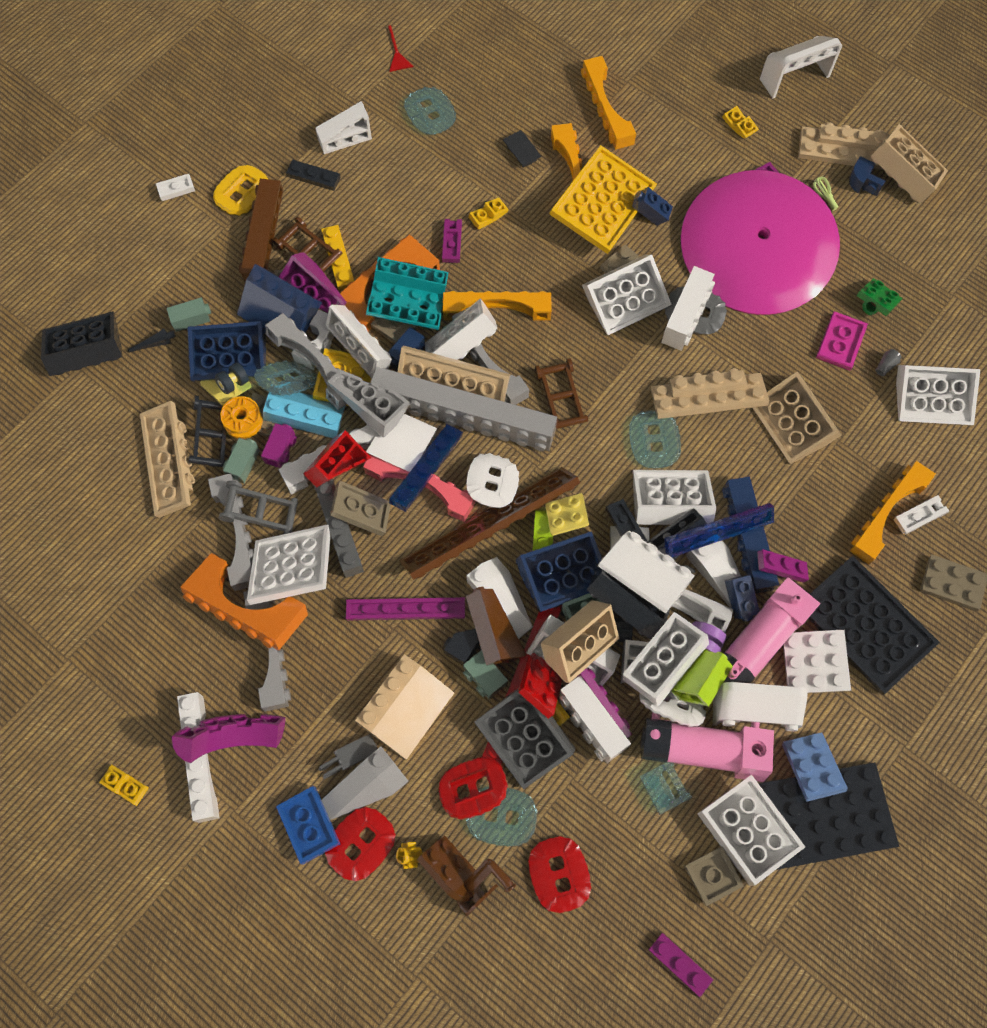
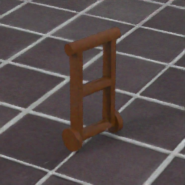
[272,216,343,272]
[535,358,588,429]

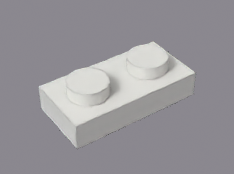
[156,174,195,201]

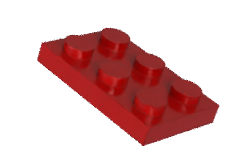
[518,652,562,719]

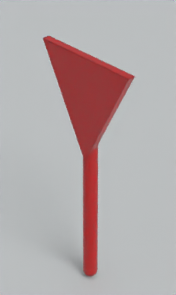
[388,25,413,72]

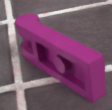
[442,219,462,263]

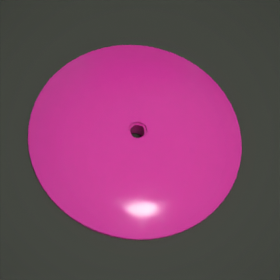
[681,170,840,315]

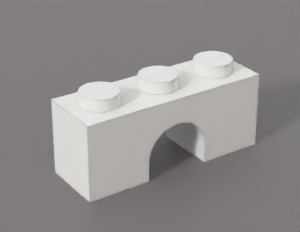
[292,310,334,370]

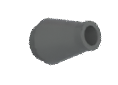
[875,349,902,376]

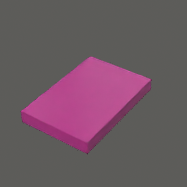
[816,311,868,371]

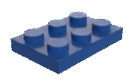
[276,786,340,865]

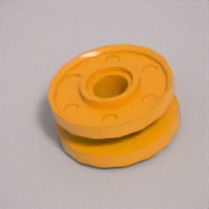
[220,396,263,439]

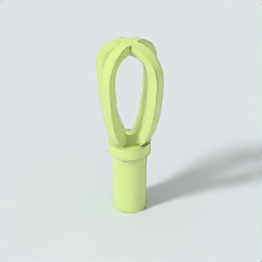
[813,176,838,211]

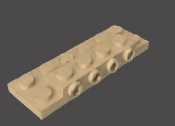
[798,123,889,170]
[397,346,511,402]
[651,368,770,419]
[140,401,195,518]

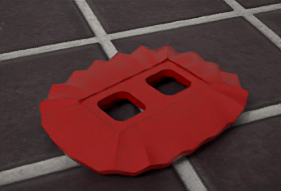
[438,757,508,820]
[325,807,396,881]
[528,836,591,913]

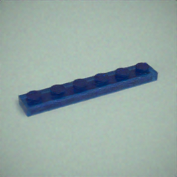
[389,424,463,512]
[665,503,774,557]

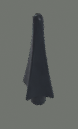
[128,328,177,352]

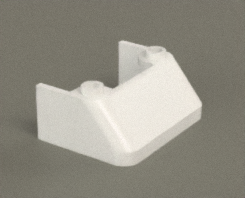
[760,36,842,99]
[713,682,807,732]

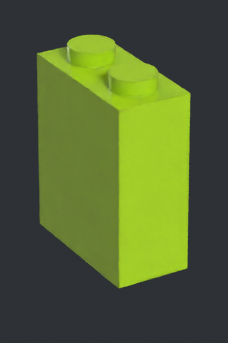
[671,649,733,707]

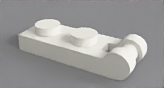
[893,495,949,535]

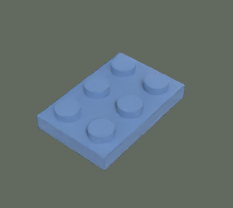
[782,732,848,802]

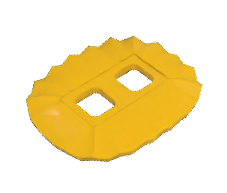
[213,165,268,216]

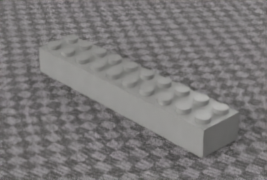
[371,367,557,451]

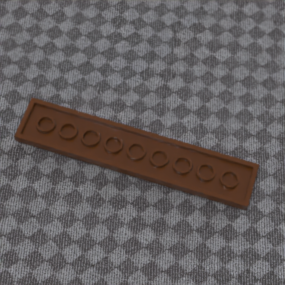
[399,467,580,580]

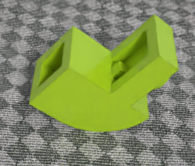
[533,507,553,551]

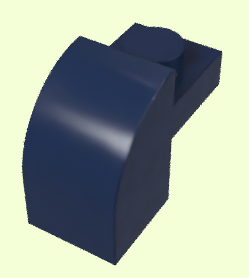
[849,156,885,196]

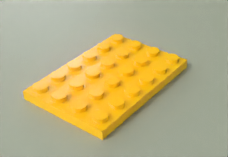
[549,145,657,254]

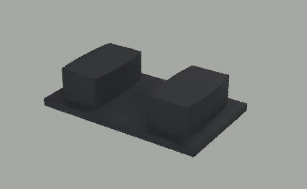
[503,130,541,167]

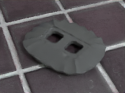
[665,286,727,335]

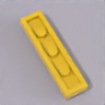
[321,225,354,291]

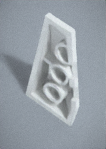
[686,533,741,608]
[467,557,532,639]

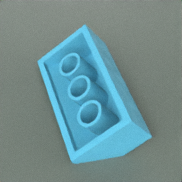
[263,385,346,438]

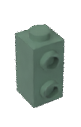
[167,297,212,332]
[223,438,260,484]

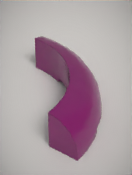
[172,714,286,763]

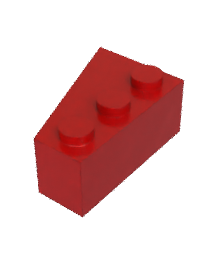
[303,430,372,487]

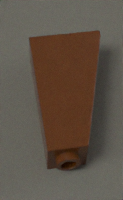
[466,587,526,665]

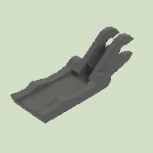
[319,734,378,779]

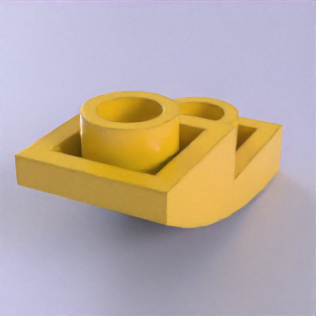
[722,106,759,139]
[468,198,509,230]
[99,764,149,806]

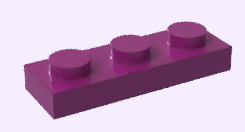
[757,549,809,582]
[648,933,714,997]

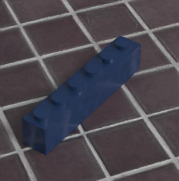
[723,476,779,594]

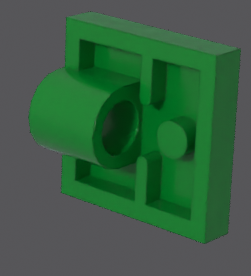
[857,278,903,316]

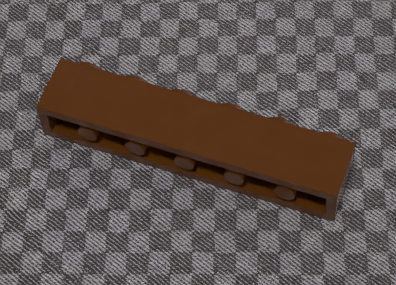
[239,178,284,281]

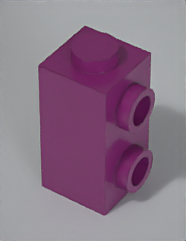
[261,423,297,468]

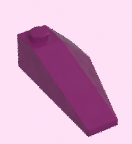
[279,252,347,313]

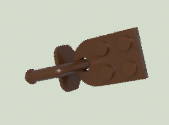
[417,835,516,917]

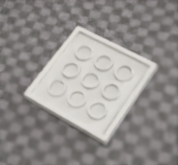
[247,525,330,605]

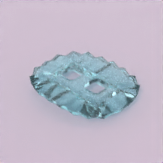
[404,87,456,135]
[254,360,317,396]
[629,410,681,468]
[466,787,537,847]

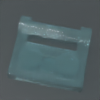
[639,762,692,815]

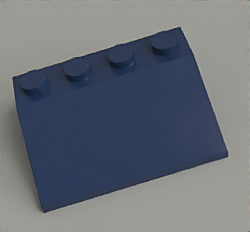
[237,264,322,333]
[188,321,266,381]
[515,531,602,612]

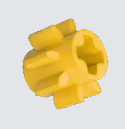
[396,842,423,869]

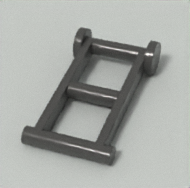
[218,481,298,534]

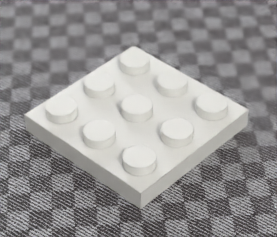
[783,630,851,693]

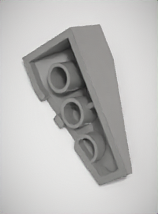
[327,370,410,438]
[321,747,409,820]

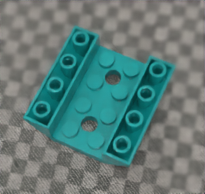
[366,257,449,330]

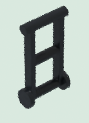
[188,395,226,467]

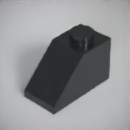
[443,629,480,665]

